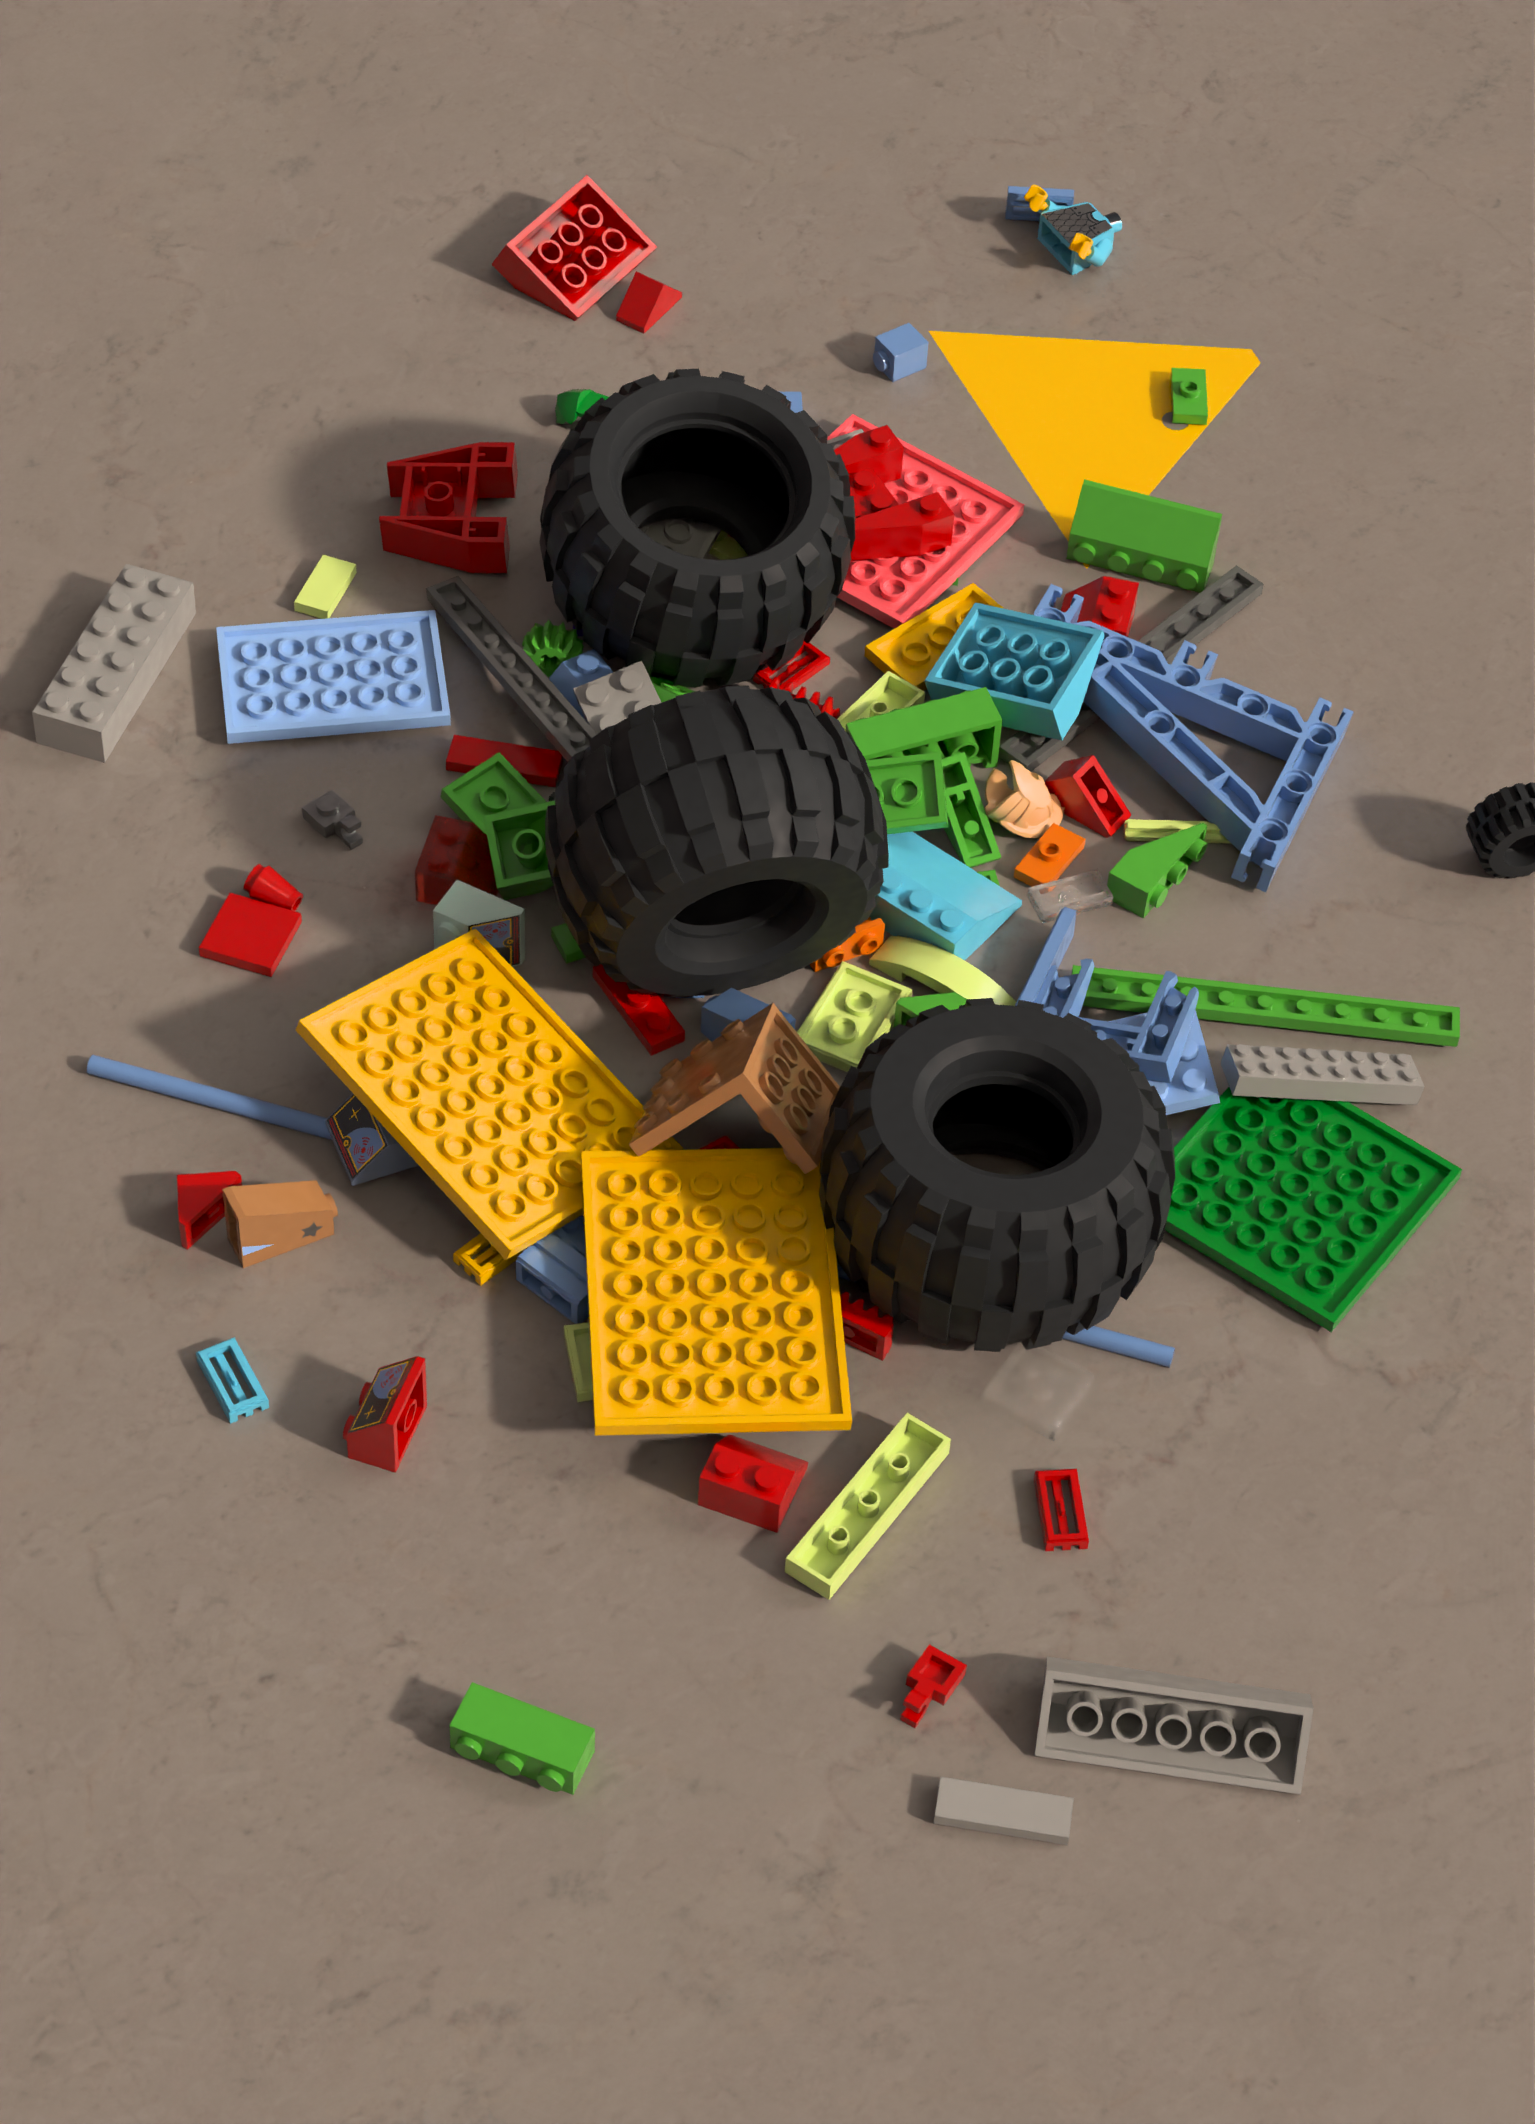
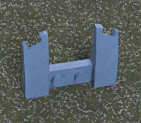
[1034,959,1199,1083]

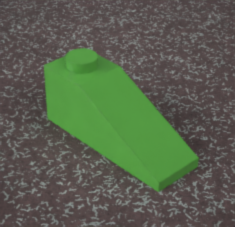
[942,752,1001,868]

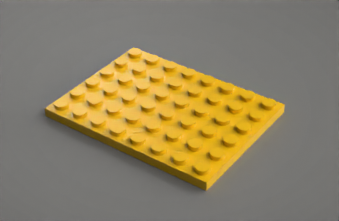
[295,928,683,1260]
[581,1148,852,1436]

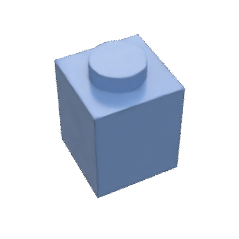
[873,323,929,382]

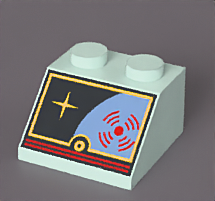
[433,880,525,966]

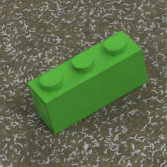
[449,1682,595,1795]

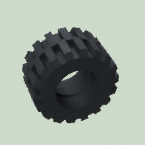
[1466,782,1535,879]

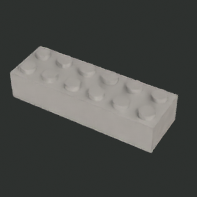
[32,564,196,763]

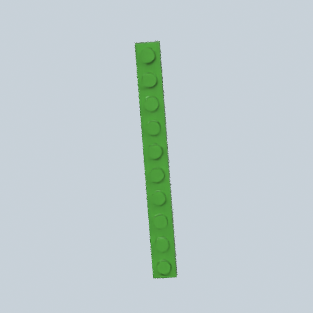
[1071,965,1460,1047]

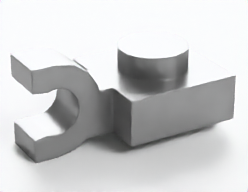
[302,790,363,850]

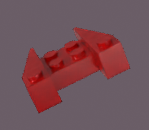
[834,425,955,561]
[379,442,518,573]

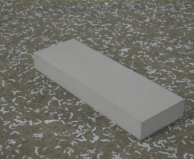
[933,1777,1074,1845]

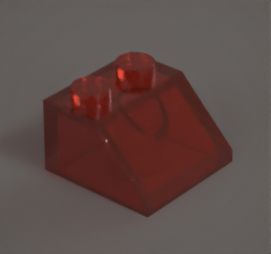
[415,815,499,905]

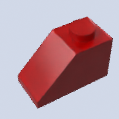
[1044,755,1131,838]

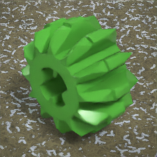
[522,619,584,677]

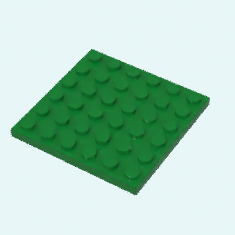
[1165,1087,1462,1332]

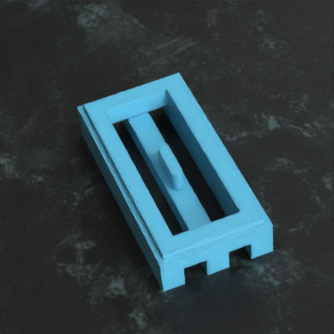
[196,1337,269,1424]

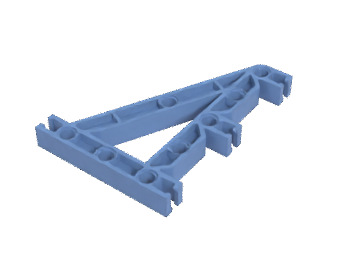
[1034,584,1354,892]

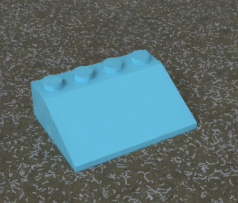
[924,602,1105,740]
[869,832,1022,960]

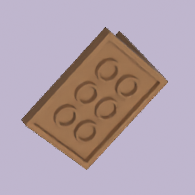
[629,1003,840,1174]

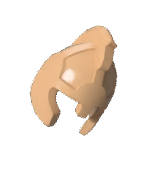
[984,760,1065,839]

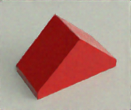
[616,271,682,334]
[177,1171,242,1250]

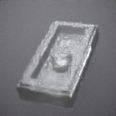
[1027,869,1113,924]

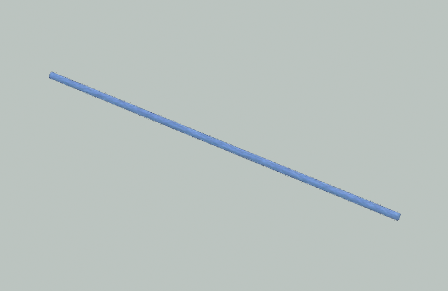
[87,1055,1175,1368]

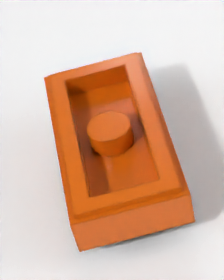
[1013,823,1086,894]

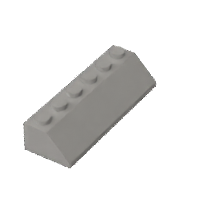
[1034,1656,1314,1795]

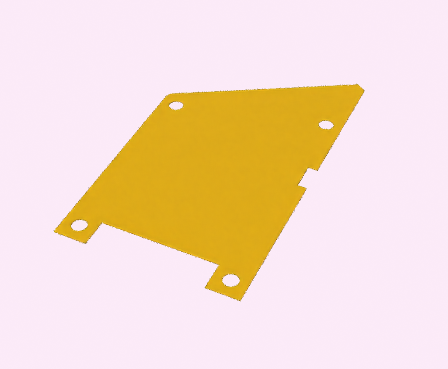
[927,331,1260,570]

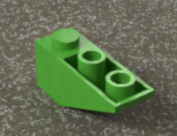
[1105,823,1208,918]

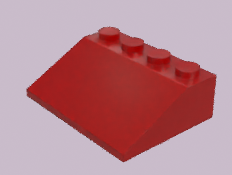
[492,175,657,321]

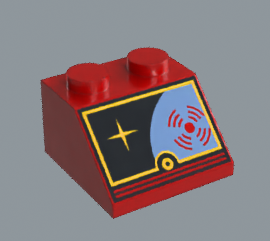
[343,1356,427,1473]

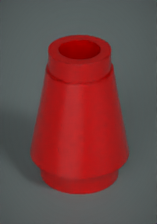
[243,864,303,911]

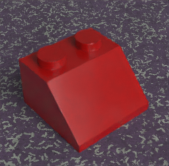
[1061,576,1139,637]
[698,1434,808,1533]

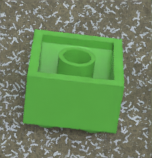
[483,800,555,900]

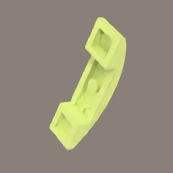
[869,936,1016,1006]

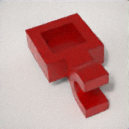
[900,1644,967,1728]

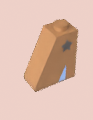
[222,1180,338,1268]

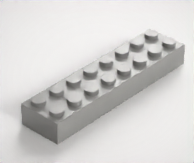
[1220,1044,1425,1105]

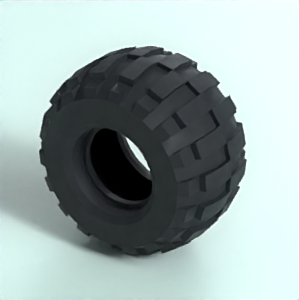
[539,368,855,688]
[545,686,889,997]
[819,998,1175,1352]

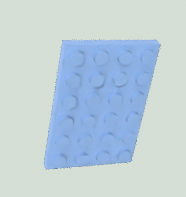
[216,610,451,744]

